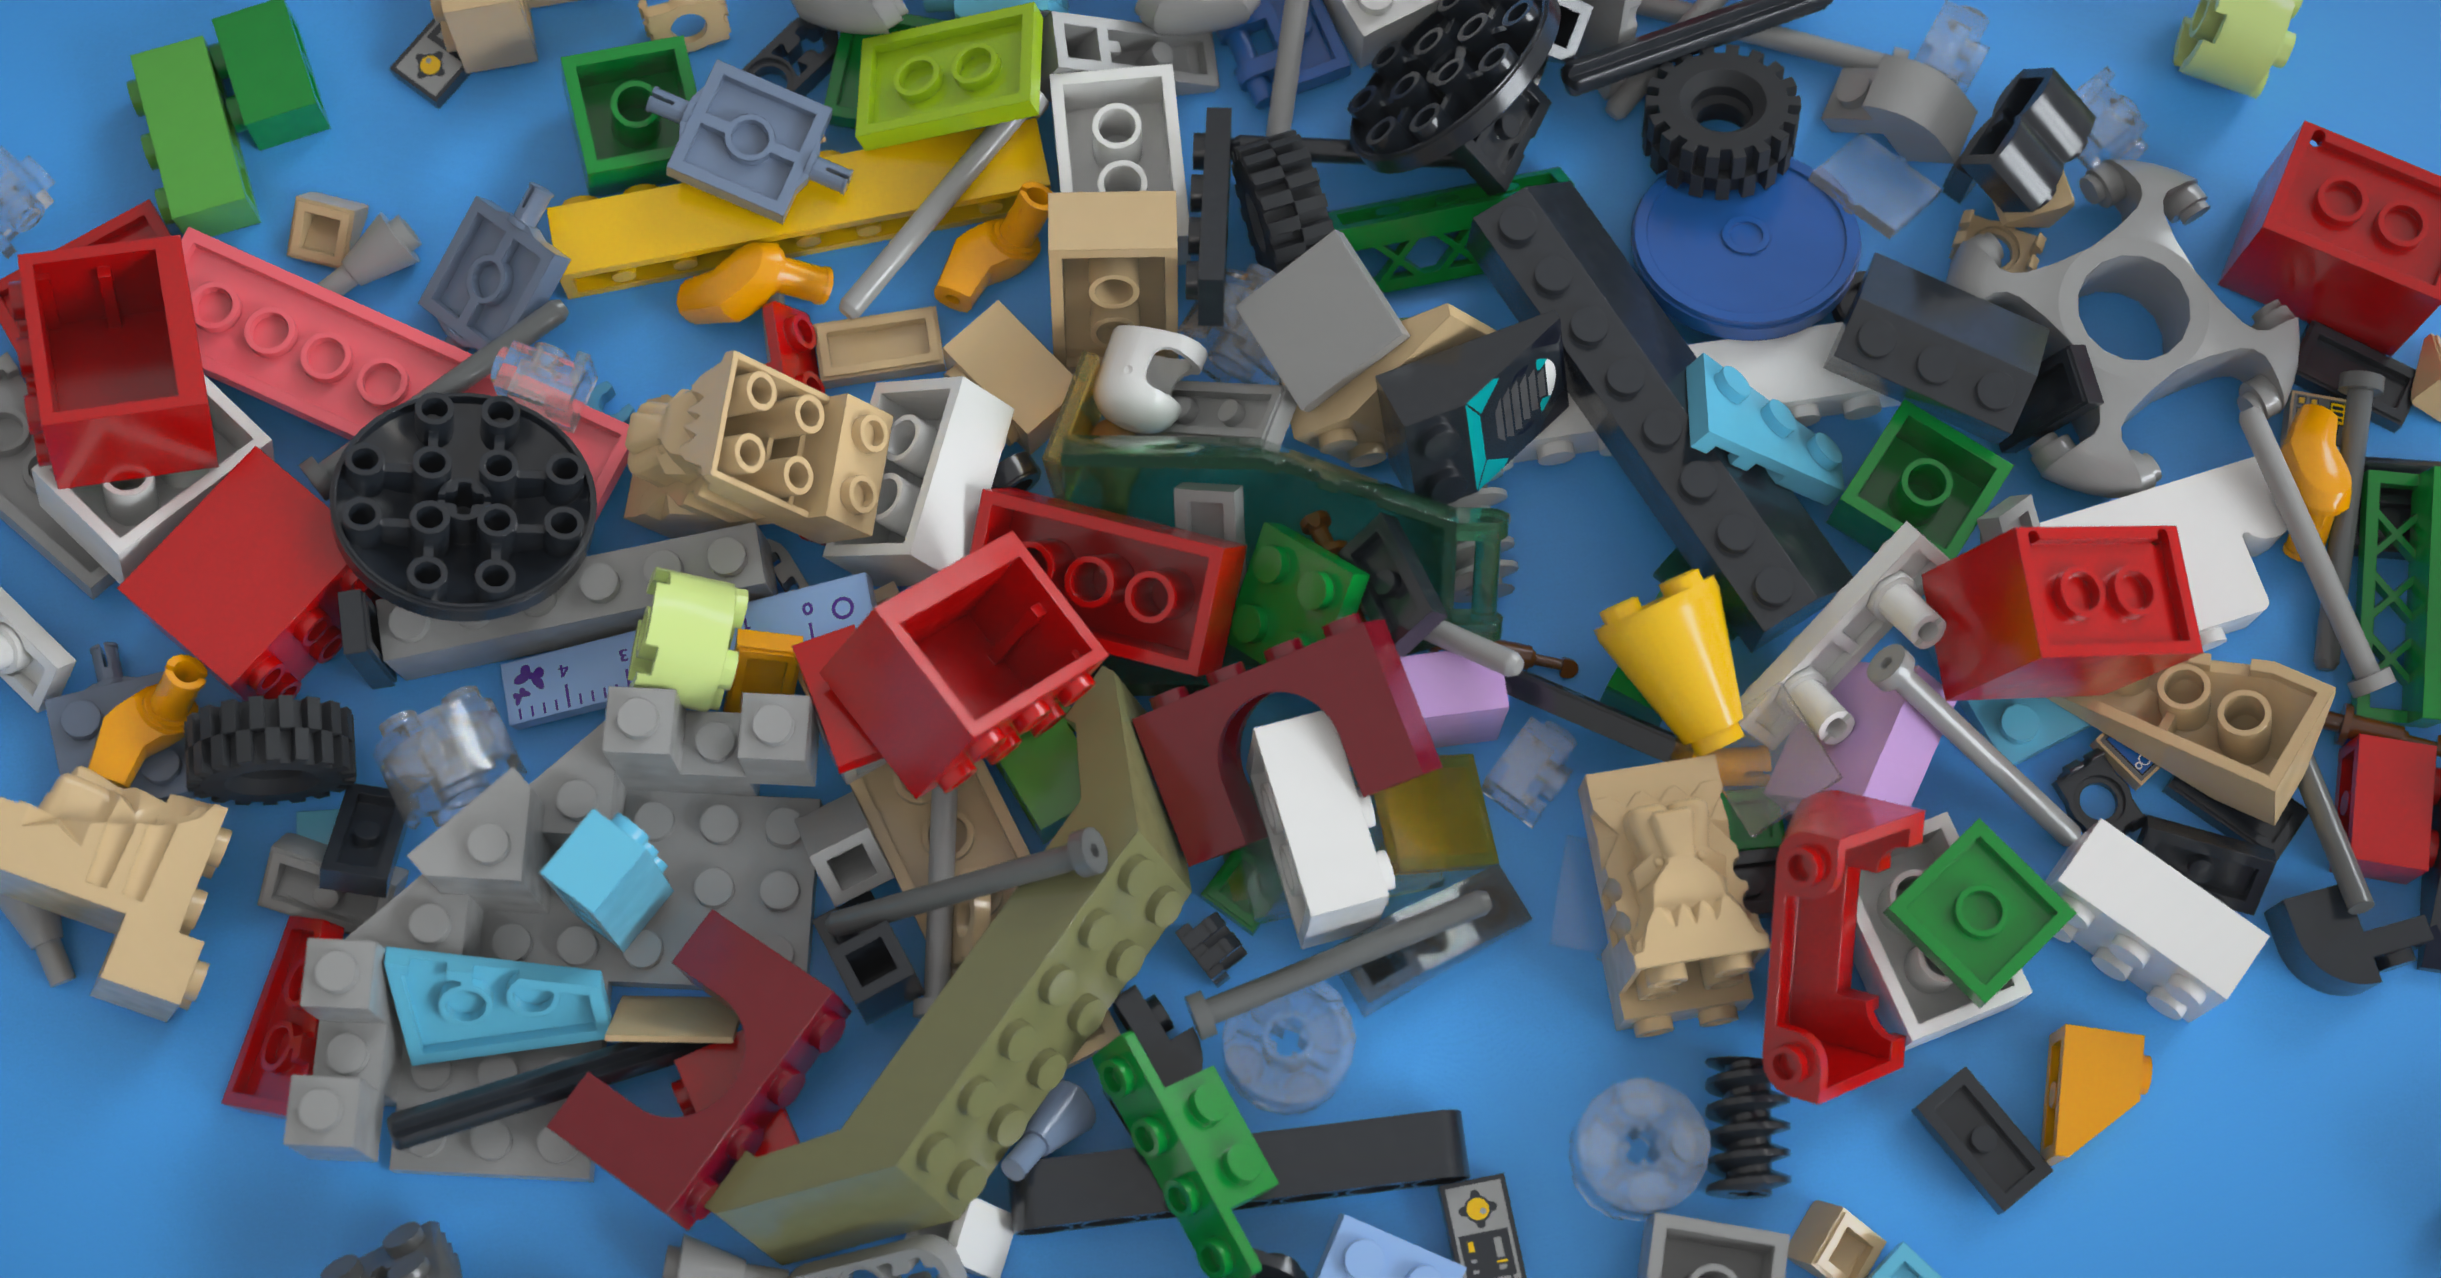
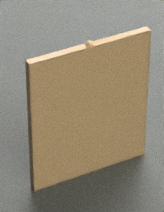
[605,996,741,1043]

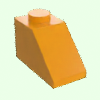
[2040,1024,2152,1166]

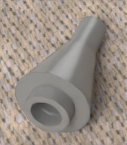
[317,212,422,296]
[0,894,76,988]
[662,1234,789,1278]

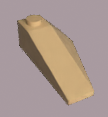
[2045,653,2336,826]

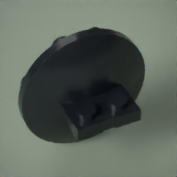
[1347,0,1561,196]
[330,392,597,622]

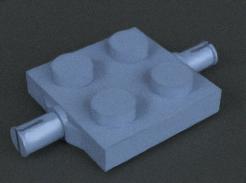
[646,59,854,225]
[418,182,571,368]
[44,642,196,802]

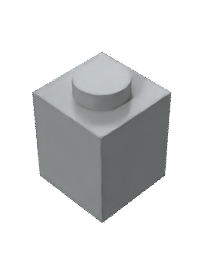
[794,791,895,907]

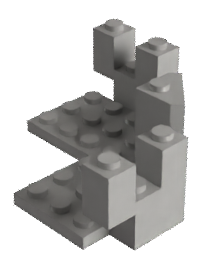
[283,686,823,1182]

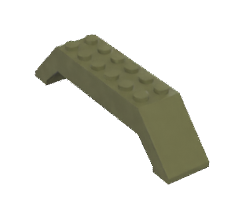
[704,666,1192,1266]

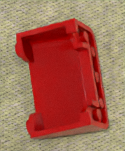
[1762,790,1925,1105]

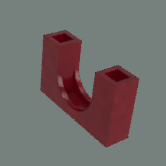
[1132,613,1443,867]
[546,909,852,1231]

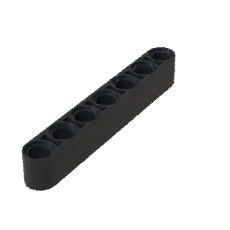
[1007,1110,1471,1235]

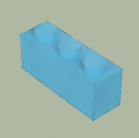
[540,808,674,953]

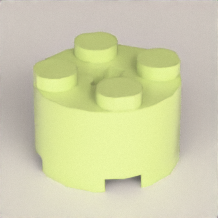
[2173,0,2303,99]
[628,567,749,712]

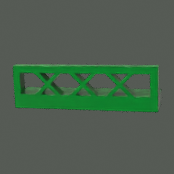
[1328,167,1574,293]
[2351,466,2441,728]

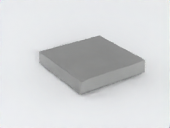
[1235,229,1410,412]

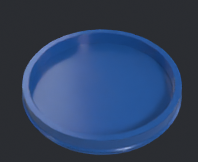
[1631,158,1862,341]

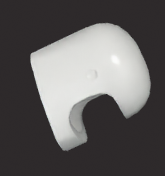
[1093,325,1208,434]

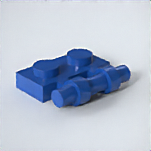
[1216,0,1352,109]

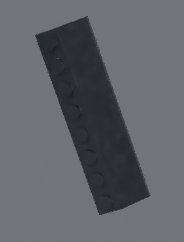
[1466,181,1853,653]

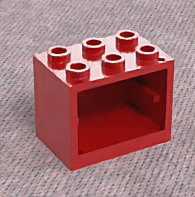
[2217,120,2441,357]
[8,235,219,490]
[117,446,383,702]
[1921,525,2204,701]
[819,530,1109,800]

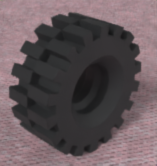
[1642,44,1801,200]
[1231,129,1334,282]
[184,695,357,805]

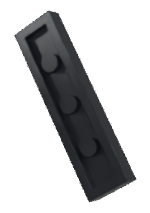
[1186,107,1232,327]

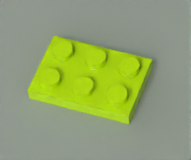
[855,2,1043,151]

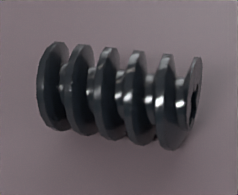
[1705,1056,1791,1199]

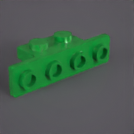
[1092,1031,1279,1278]

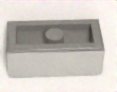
[257,833,409,934]

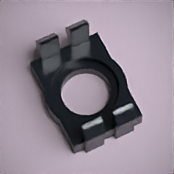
[2051,748,2146,835]
[1175,912,1248,988]

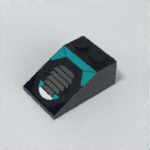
[1375,309,1569,514]

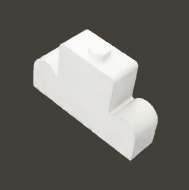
[2040,457,2288,652]

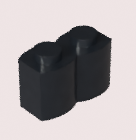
[1960,67,2096,212]

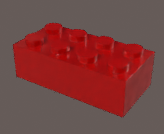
[970,487,1248,676]

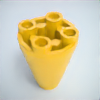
[1593,569,1745,757]

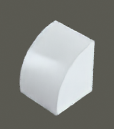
[905,1198,1014,1278]

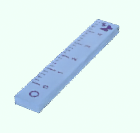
[501,572,877,730]

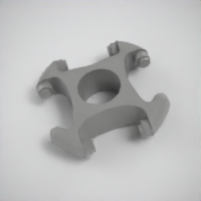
[1945,159,2300,498]

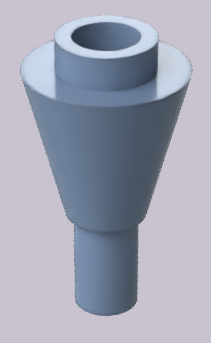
[1001,1079,1096,1181]

